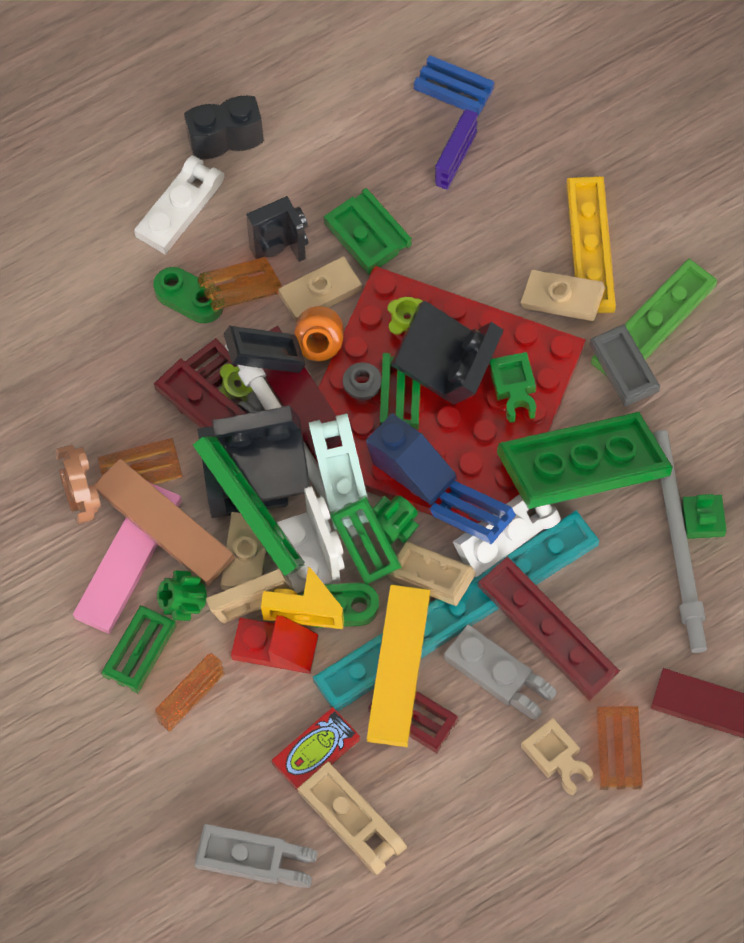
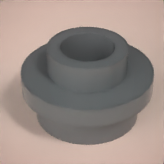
[343,363,382,401]

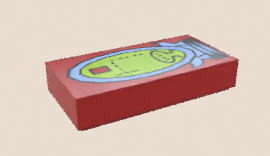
[271,707,360,792]

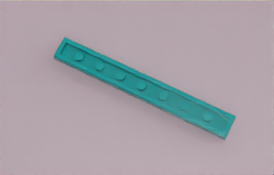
[313,510,600,712]

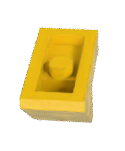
[261,567,344,629]

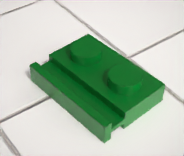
[324,188,412,275]

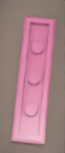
[73,482,182,634]

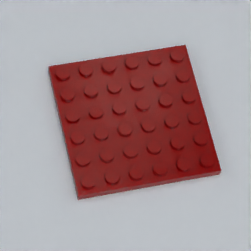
[303,266,586,523]

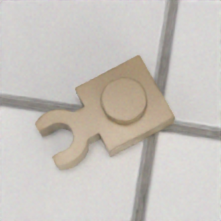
[521,718,593,795]

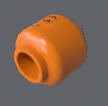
[294,306,344,362]

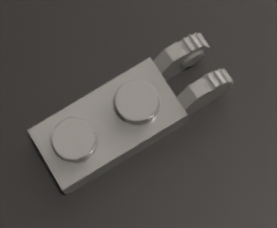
[443,625,557,720]
[194,824,318,888]

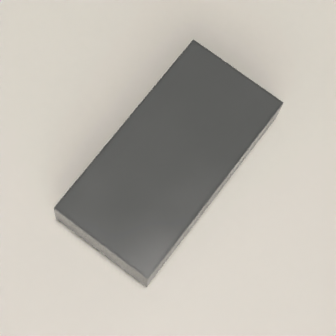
[589,324,660,407]

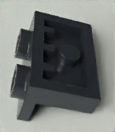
[246,196,309,262]

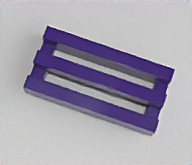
[435,109,478,190]

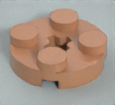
[56,444,101,524]

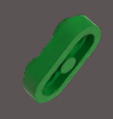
[153,267,224,324]
[301,583,379,628]

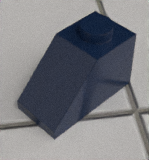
[366,413,457,505]

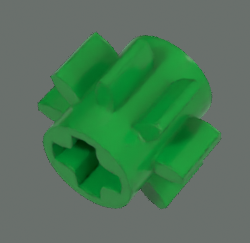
[370,495,419,544]
[157,570,207,621]

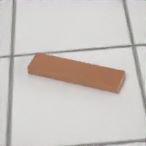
[94,459,235,587]

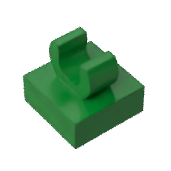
[681,494,727,539]

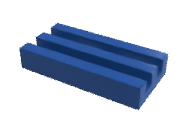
[414,55,495,116]
[429,481,516,545]

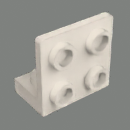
[277,486,345,595]

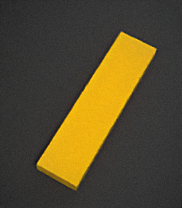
[566,176,616,314]
[367,585,430,747]

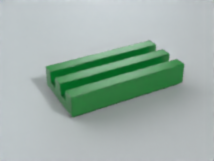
[380,353,420,430]
[330,495,402,584]
[101,605,177,694]

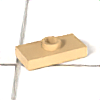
[278,256,362,322]
[521,270,605,321]
[221,512,267,590]
[387,541,476,606]
[206,569,294,623]

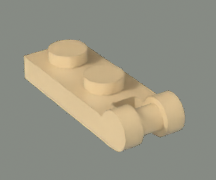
[298,762,407,876]

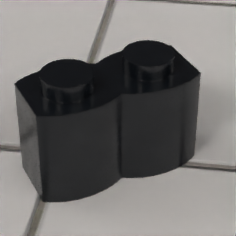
[184,95,264,159]

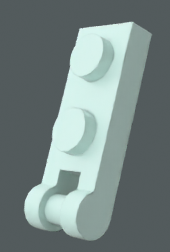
[309,413,369,530]

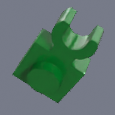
[489,352,536,423]

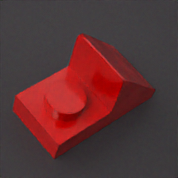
[231,615,319,674]

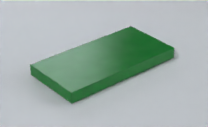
[497,412,673,509]

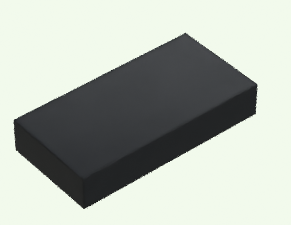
[224,325,306,373]

